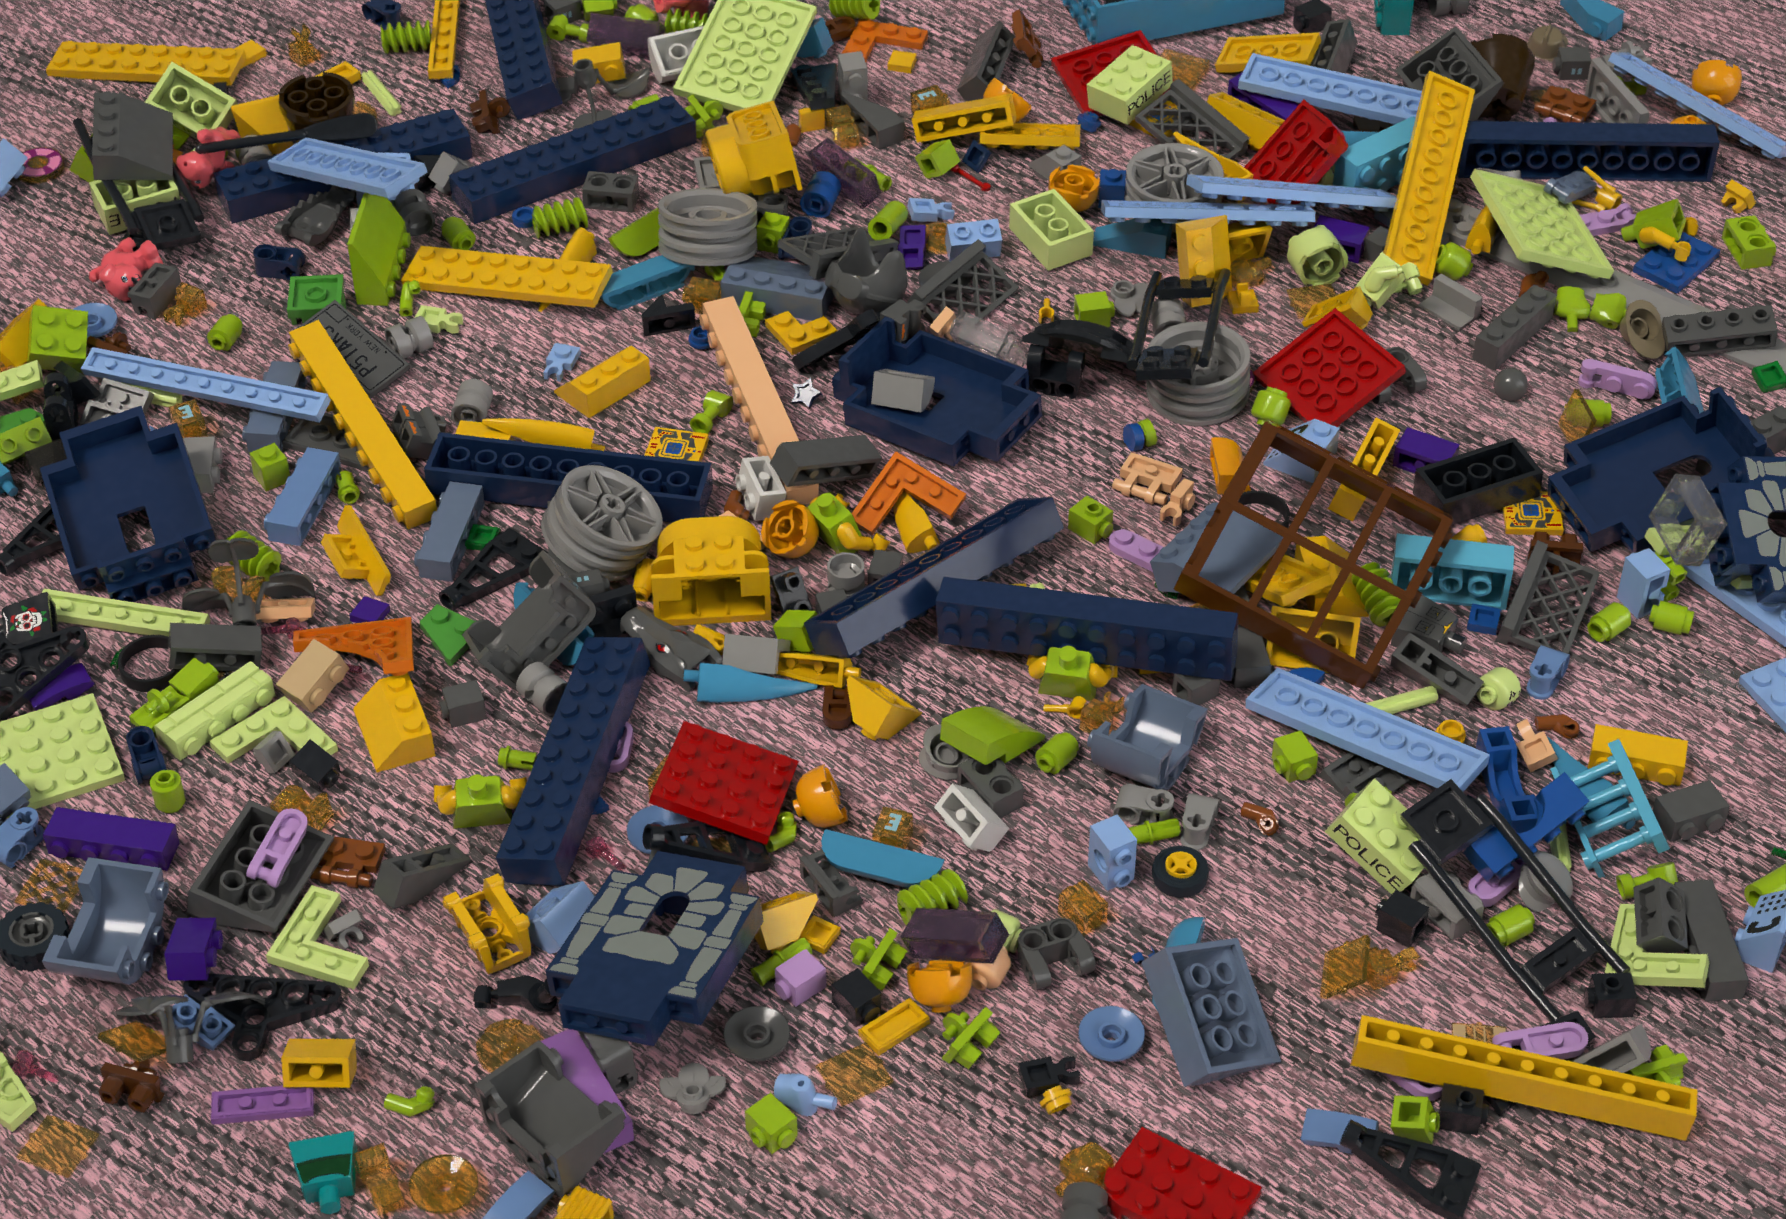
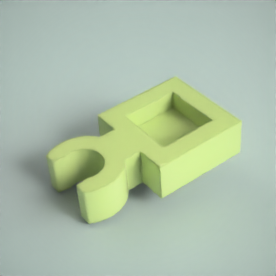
[415,305,463,334]

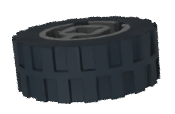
[0,902,70,972]

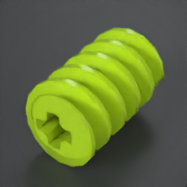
[829,0,880,20]
[665,8,708,34]
[381,20,431,54]
[532,197,588,239]
[227,530,281,584]
[1352,562,1401,627]
[897,869,968,930]

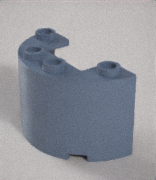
[1087,684,1208,791]
[42,857,169,985]

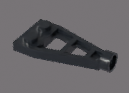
[0,504,63,576]
[439,528,548,611]
[642,821,771,872]
[1339,1119,1482,1219]

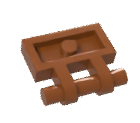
[1011,9,1043,68]
[1534,85,1597,123]
[310,836,386,889]

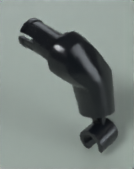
[473,975,557,1014]

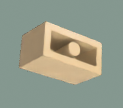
[276,639,350,713]

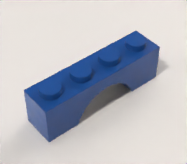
[1476,726,1537,833]
[1463,772,1589,883]

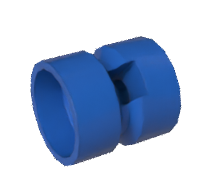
[800,171,841,218]

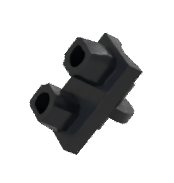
[770,566,813,615]

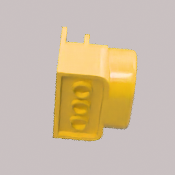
[705,101,803,196]
[651,516,772,626]

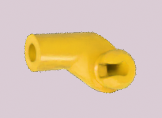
[693,623,725,656]

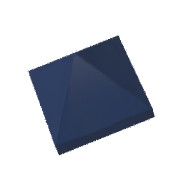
[962,140,992,173]

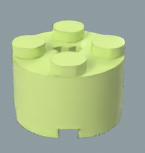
[1287,225,1348,288]

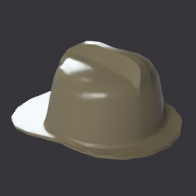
[1527,24,1568,62]
[1620,300,1665,359]

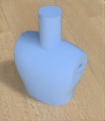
[774,1073,837,1116]

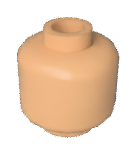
[964,940,1011,990]

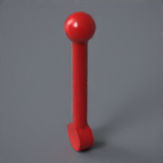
[950,164,991,191]

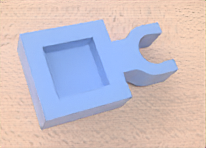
[907,198,955,223]
[543,343,581,382]

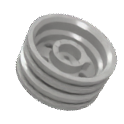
[1125,143,1224,238]
[658,188,757,266]
[1146,321,1250,426]
[541,465,663,581]

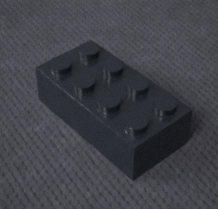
[1413,437,1543,525]

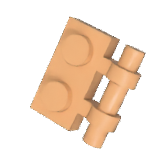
[1112,452,1183,506]

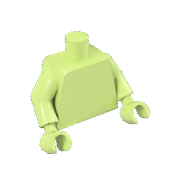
[1356,252,1422,309]

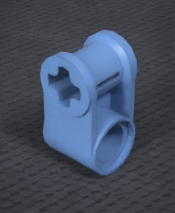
[1526,645,1570,700]
[0,807,44,868]

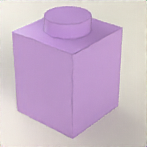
[774,949,826,1007]

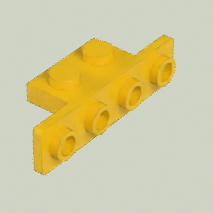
[321,505,391,596]

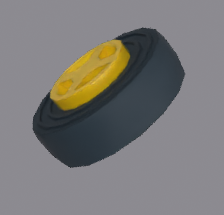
[1152,846,1209,898]

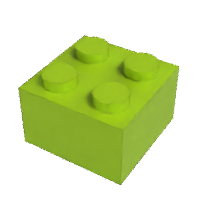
[27,305,88,373]

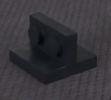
[588,584,637,637]

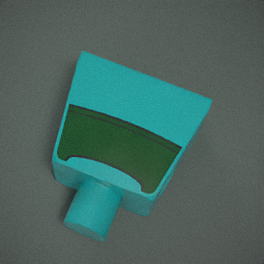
[288,1131,358,1214]

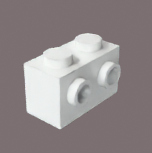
[735,456,787,521]
[934,783,1009,852]

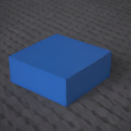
[1467,603,1501,636]

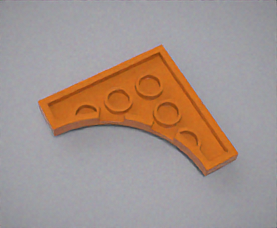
[293,617,414,676]

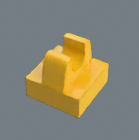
[1721,179,1756,214]
[1227,282,1259,314]

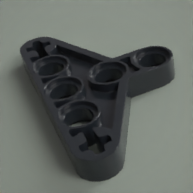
[791,308,885,371]
[0,626,90,722]
[183,973,342,1061]

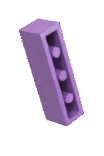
[541,1029,634,1154]

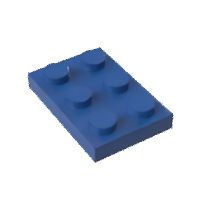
[1633,232,1720,294]

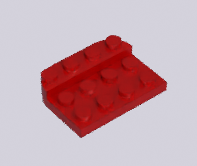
[1244,99,1348,204]
[1104,1127,1262,1219]

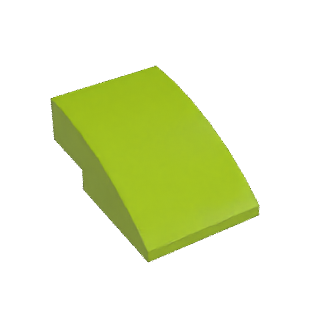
[940,706,1045,765]

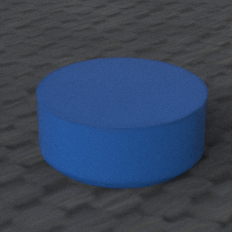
[512,207,533,228]
[1123,423,1145,452]

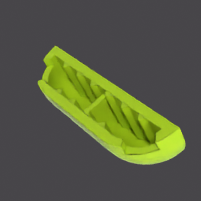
[608,208,660,257]

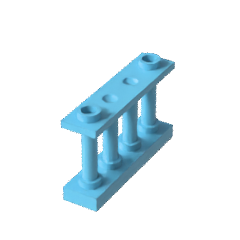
[1550,739,1670,878]

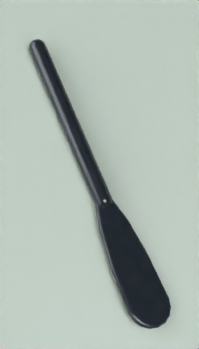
[195,113,378,154]

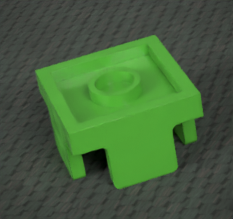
[287,274,346,325]

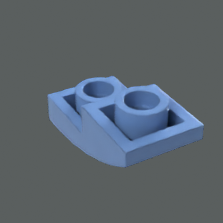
[165,994,236,1050]
[1300,1109,1379,1154]
[482,1170,555,1219]

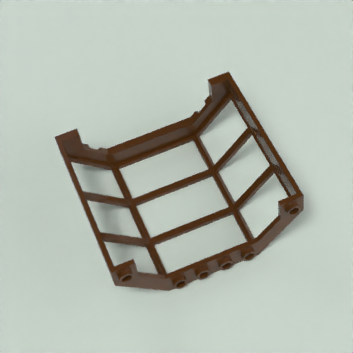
[1174,420,1453,689]

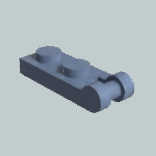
[1544,171,1597,204]

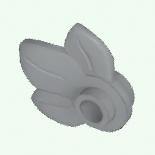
[1110,280,1148,317]
[659,1063,726,1114]

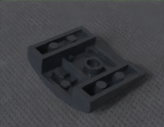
[1022,320,1143,363]

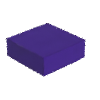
[349,596,390,623]

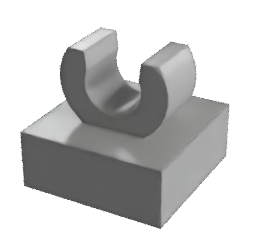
[253,731,295,774]
[323,909,363,950]

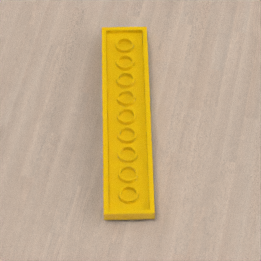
[1383,71,1475,286]

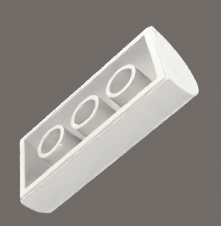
[648,26,704,83]

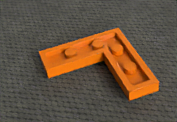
[842,19,928,62]
[851,451,966,535]

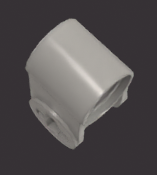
[1113,784,1174,825]
[1180,793,1220,851]

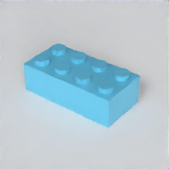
[1333,116,1415,192]
[1391,533,1514,610]

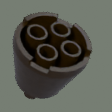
[1470,34,1535,121]
[279,72,355,142]

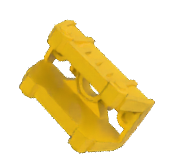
[442,873,531,974]

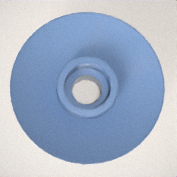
[72,303,118,339]
[627,805,688,854]
[1078,1006,1145,1062]

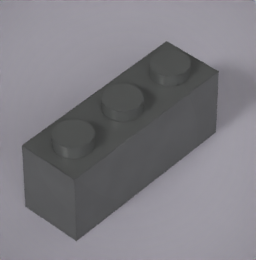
[168,623,262,671]

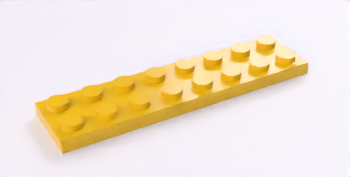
[46,41,246,86]
[401,246,613,308]

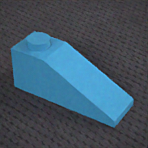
[1560,0,1625,42]
[796,17,834,58]
[1093,218,1172,259]

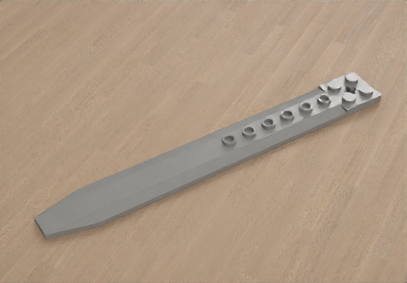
[1443,198,1786,374]

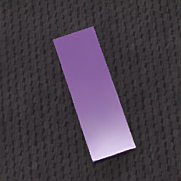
[211,1086,314,1125]

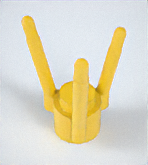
[1572,166,1623,211]

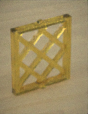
[15,859,83,913]

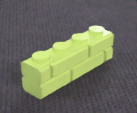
[154,661,276,761]

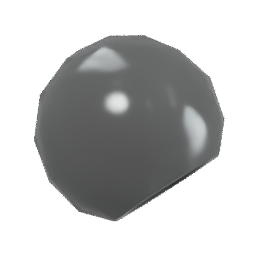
[1494,368,1528,401]

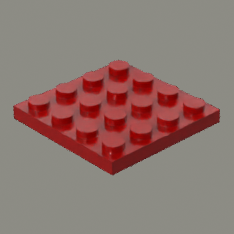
[1051,30,1175,116]
[1252,308,1406,427]
[649,721,799,845]

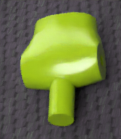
[1554,286,1590,332]
[1589,293,1626,329]

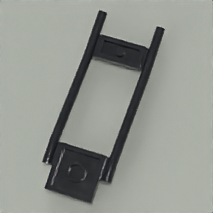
[73,118,205,250]
[1127,268,1231,381]
[1401,779,1630,1022]

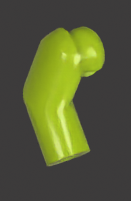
[399,280,421,317]
[764,812,797,853]
[384,1086,435,1117]

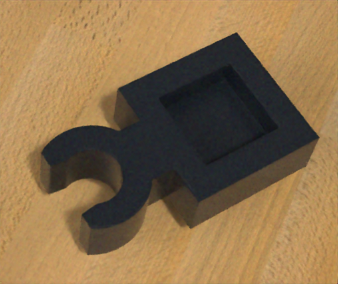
[1018,1056,1080,1097]

